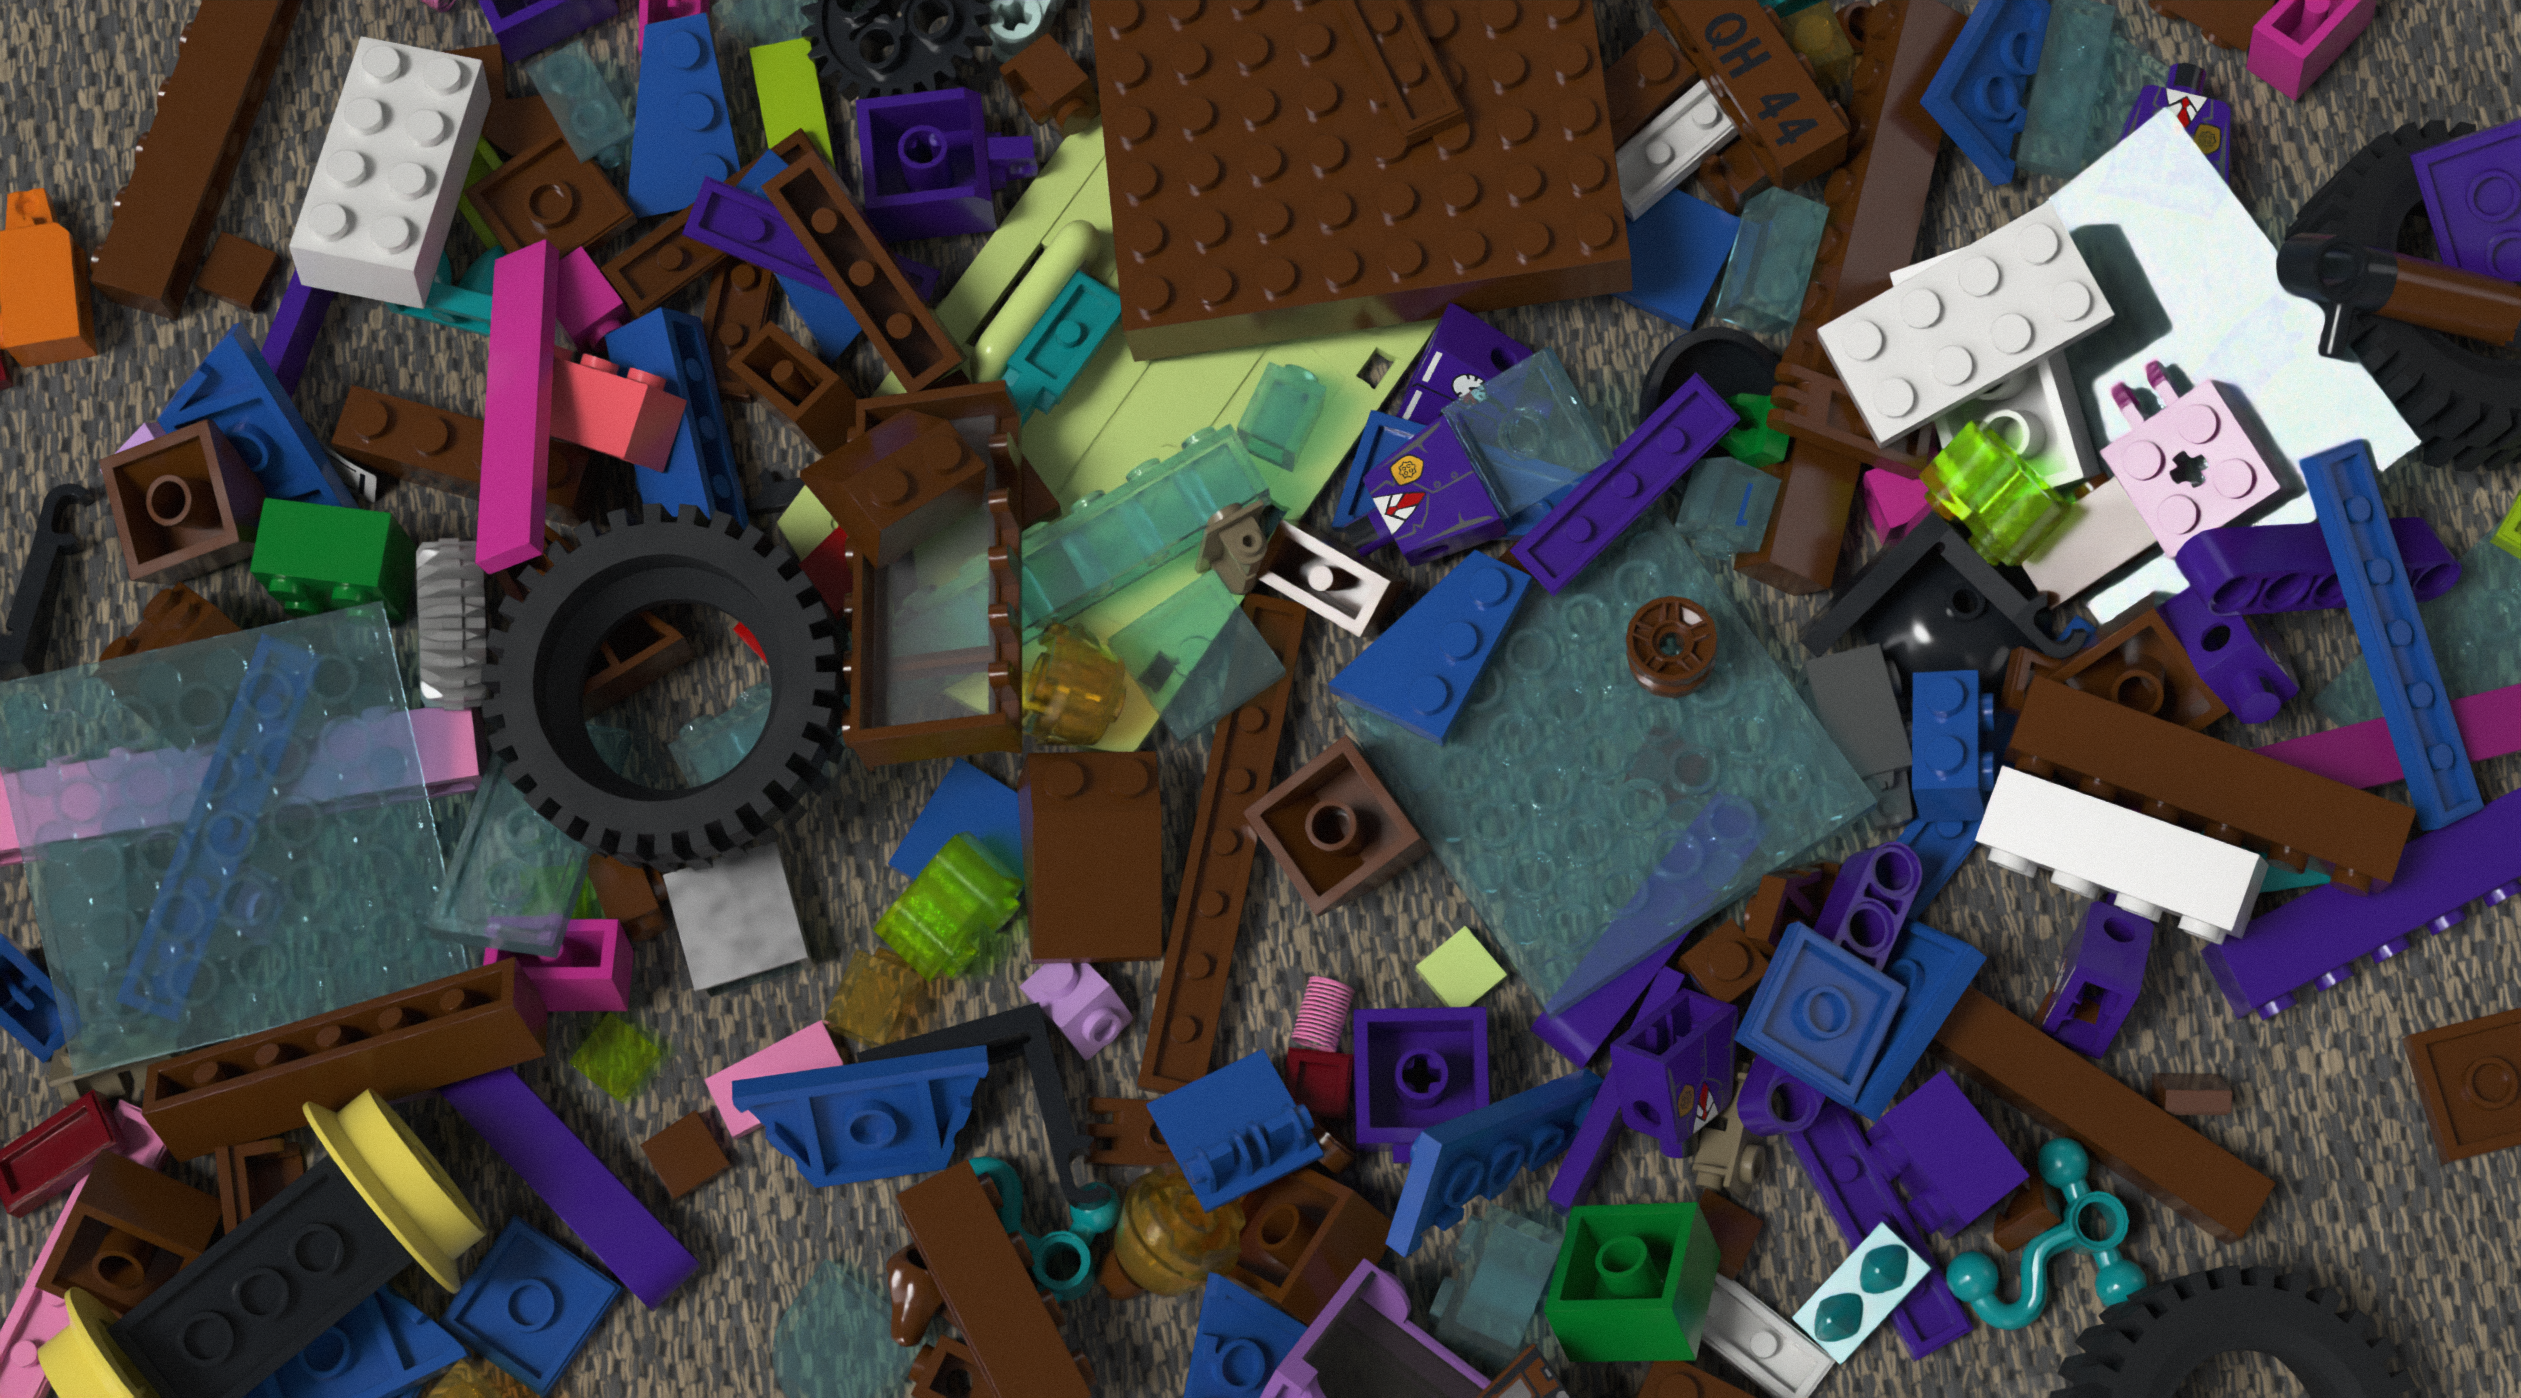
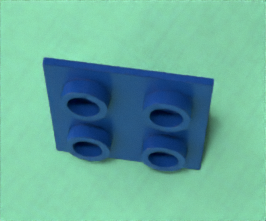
[1146,1048,1324,1214]

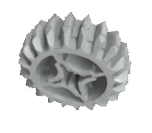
[416,538,487,711]

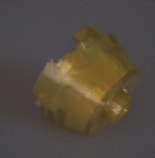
[1022,621,1127,746]
[1114,1162,1246,1297]

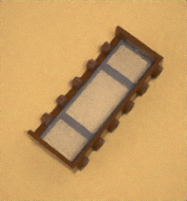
[841,380,1023,771]

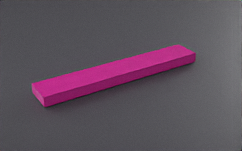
[475,239,559,575]

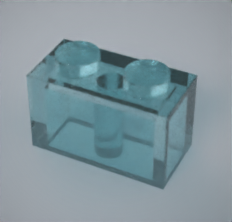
[1713,186,1830,337]

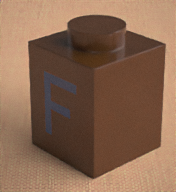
[1674,917,1769,1006]

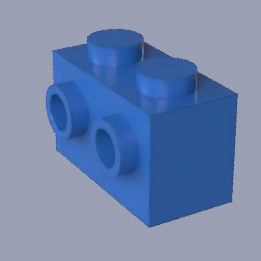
[1912,670,1997,822]

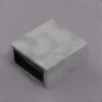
[663,841,814,1001]

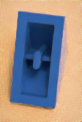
[0,933,86,1063]

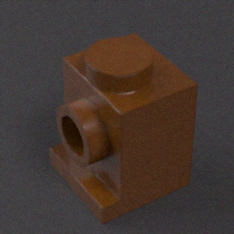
[999,32,1101,140]
[582,853,669,942]
[908,1334,994,1398]

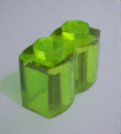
[1919,420,2073,566]
[873,831,1024,983]

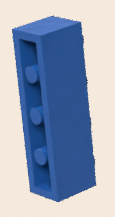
[604,307,749,530]

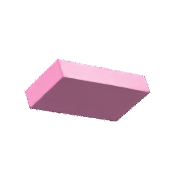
[704,1020,844,1140]

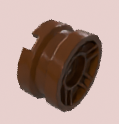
[1626,596,1718,699]

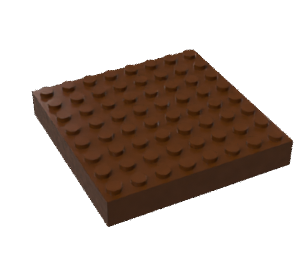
[1089,0,1633,362]

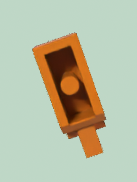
[0,188,97,368]

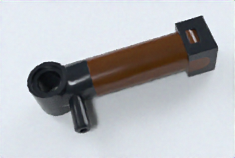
[2275,233,2521,360]

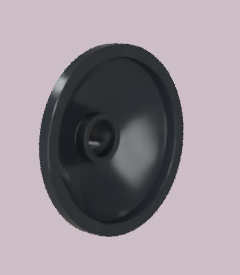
[1639,327,1781,516]
[1861,524,2052,702]

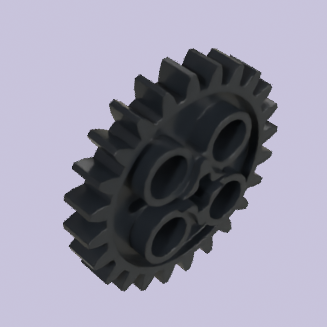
[800,0,999,102]

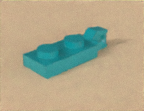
[1001,269,1122,429]

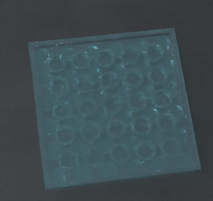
[1335,501,1877,1020]
[0,601,468,1076]

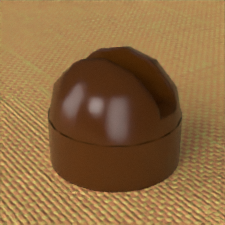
[1828,1,1874,53]
[1095,1242,1153,1302]

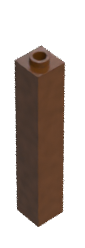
[1925,985,2276,1246]

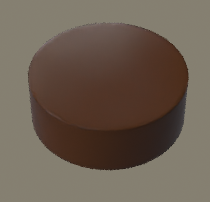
[1310,1114,1357,1176]

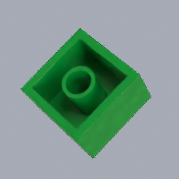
[250,498,418,627]
[1544,1202,1721,1362]

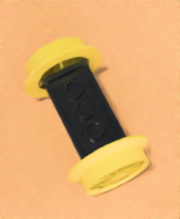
[37,1088,487,1398]

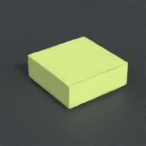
[1415,926,1507,1007]

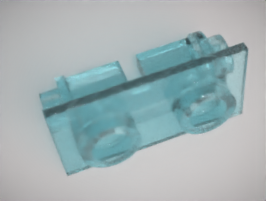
[526,39,635,169]

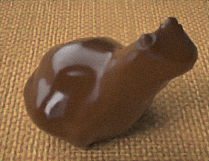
[886,1243,944,1347]

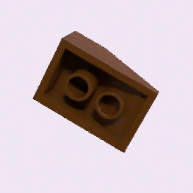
[1017,751,1162,964]

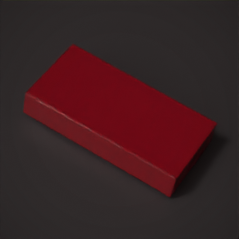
[0,1089,129,1219]

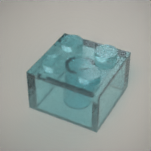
[1427,1203,1565,1371]

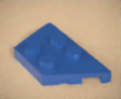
[157,322,360,509]
[732,1045,989,1188]
[242,1282,473,1398]

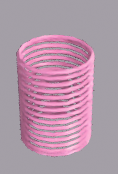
[1291,976,1355,1052]

